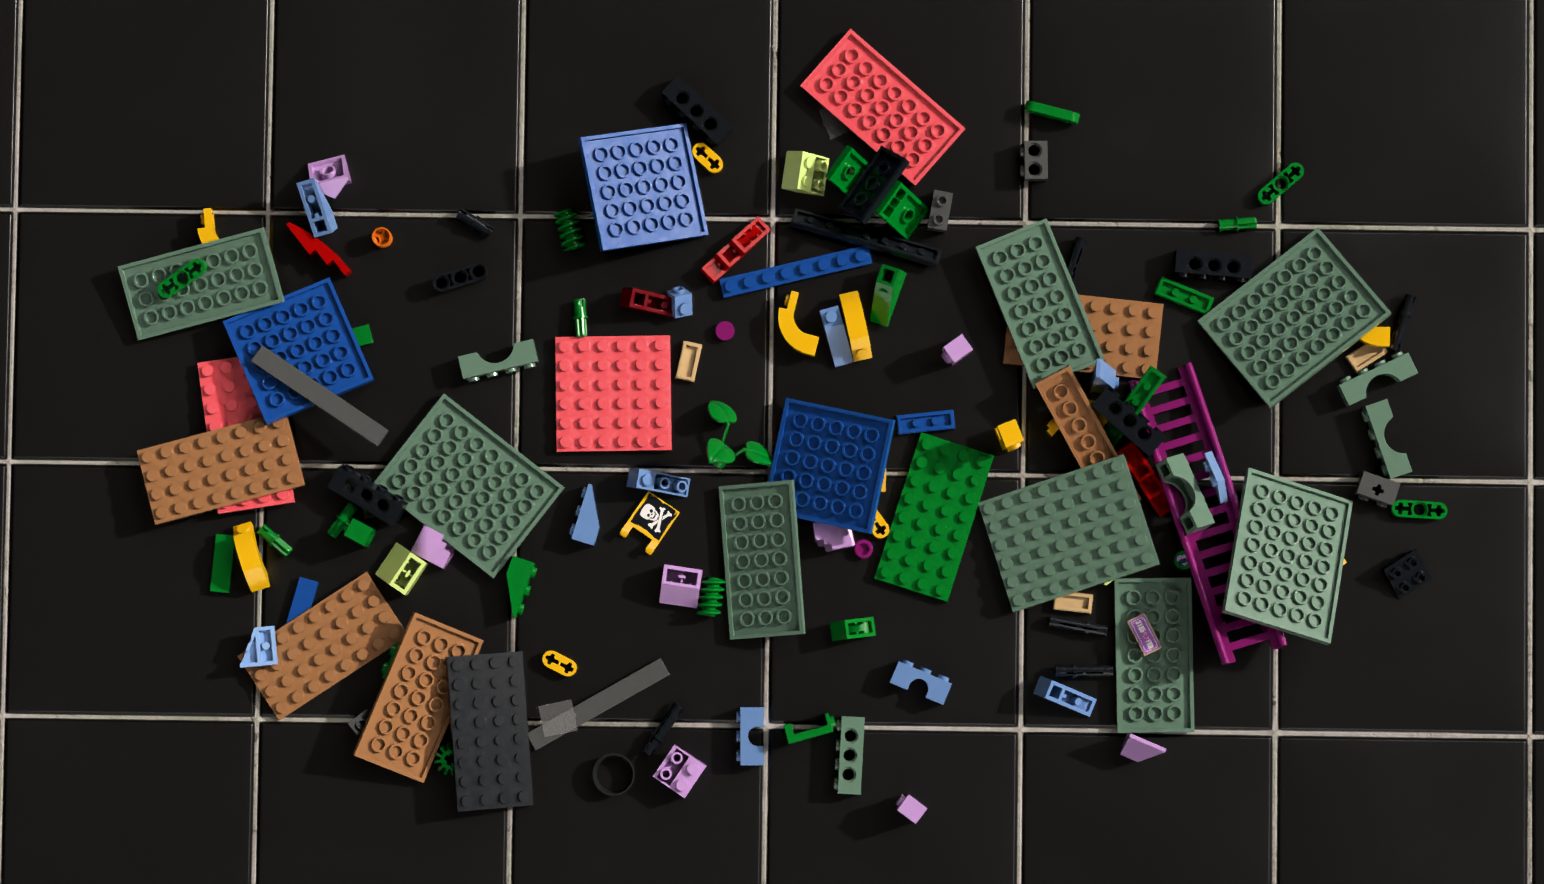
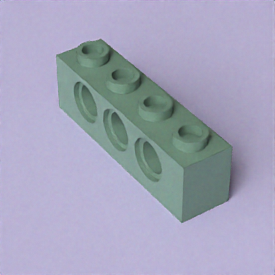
[834,716,865,795]

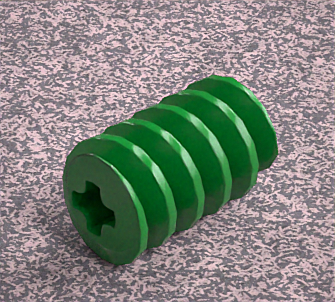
[553,209,586,251]
[696,576,726,617]

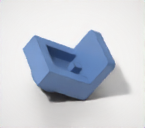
[667,287,693,318]

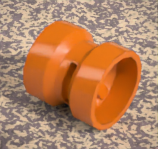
[372,227,393,248]

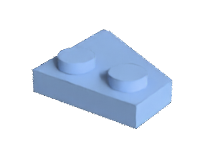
[1203,451,1228,504]

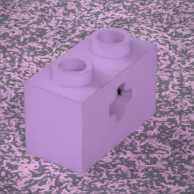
[941,334,973,366]
[895,793,927,824]

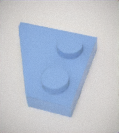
[240,626,278,668]

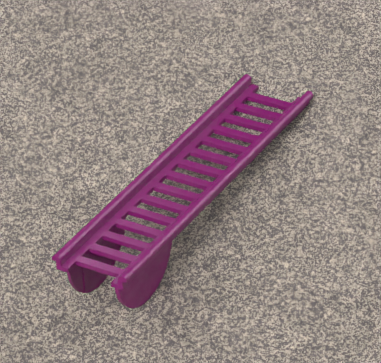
[1128,362,1287,665]

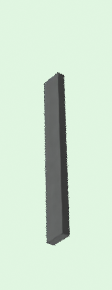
[251,346,389,447]
[527,658,670,750]

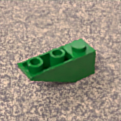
[870,264,907,327]
[507,556,538,618]

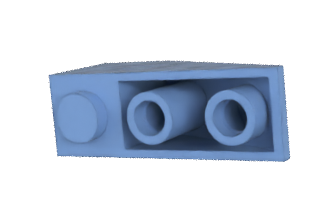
[626,468,690,497]
[569,484,600,546]

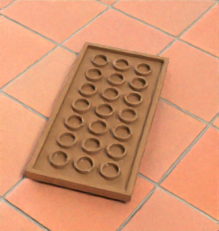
[1003,295,1164,379]
[137,417,306,525]
[238,572,405,720]
[352,612,484,783]

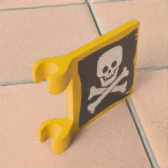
[620,491,680,555]

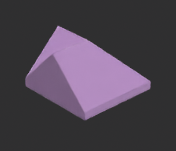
[308,154,352,199]
[1120,733,1166,762]

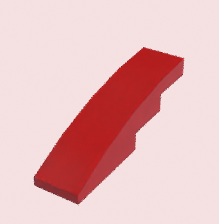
[700,216,771,284]
[286,222,353,277]
[1117,442,1171,518]

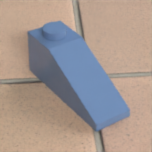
[296,178,338,238]
[819,305,853,368]
[1090,358,1119,393]
[1033,676,1097,717]

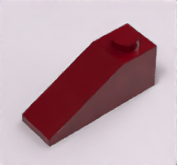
[619,287,680,319]

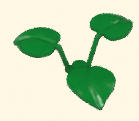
[707,400,773,469]

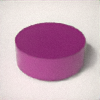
[716,321,735,341]
[854,539,873,559]

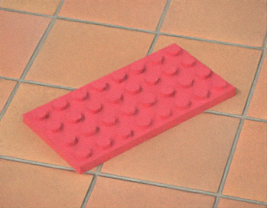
[800,28,965,186]
[197,357,295,514]

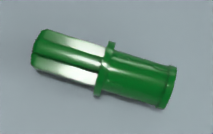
[1218,216,1257,232]
[573,299,588,337]
[327,502,358,538]
[257,524,292,557]

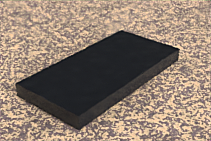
[837,146,910,225]

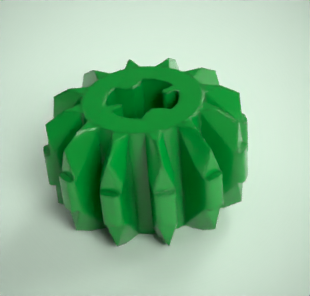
[434,743,454,776]

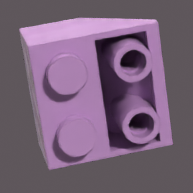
[659,564,703,608]
[653,744,707,798]

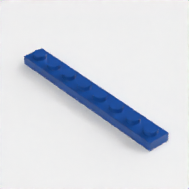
[719,246,872,298]

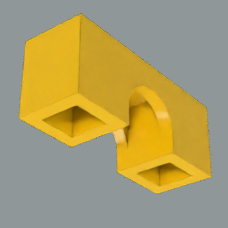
[994,419,1024,452]

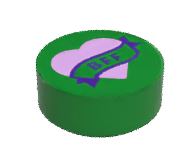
[1174,550,1190,570]

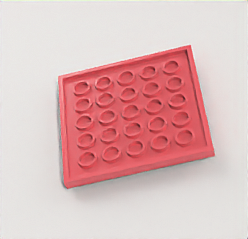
[555,335,672,452]

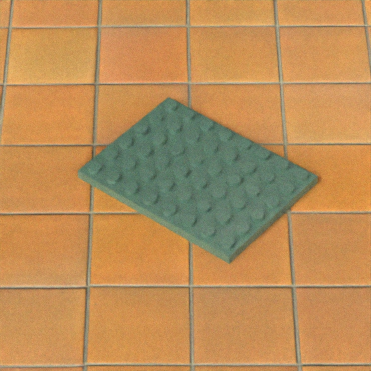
[1198,227,1391,409]
[374,394,565,578]
[978,454,1160,612]
[1222,468,1353,645]

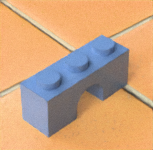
[889,659,952,705]
[736,707,764,765]

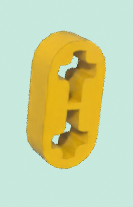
[692,143,723,174]
[872,510,889,539]
[542,651,577,677]

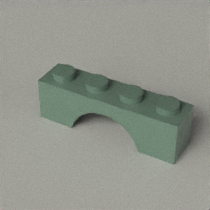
[458,339,539,382]
[1336,351,1418,407]
[1361,399,1413,479]
[1156,453,1215,535]

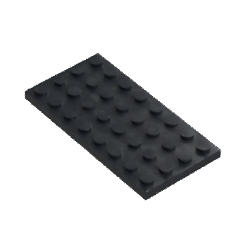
[445,651,533,812]

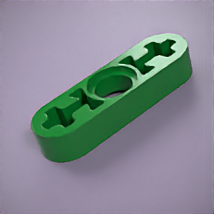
[1024,101,1080,124]
[1257,163,1304,205]
[158,258,207,298]
[1390,500,1447,520]

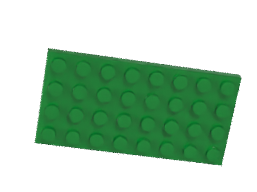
[874,432,994,602]

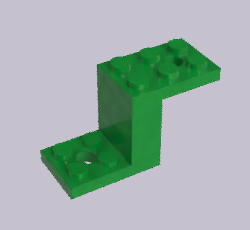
[825,145,930,240]

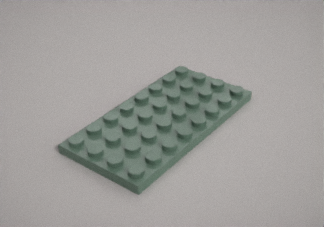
[975,218,1105,389]
[118,227,285,341]
[719,480,806,640]
[1114,578,1195,733]

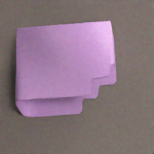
[813,522,855,552]
[411,525,455,569]

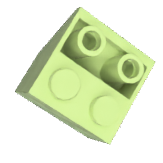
[781,151,829,196]
[375,542,429,595]

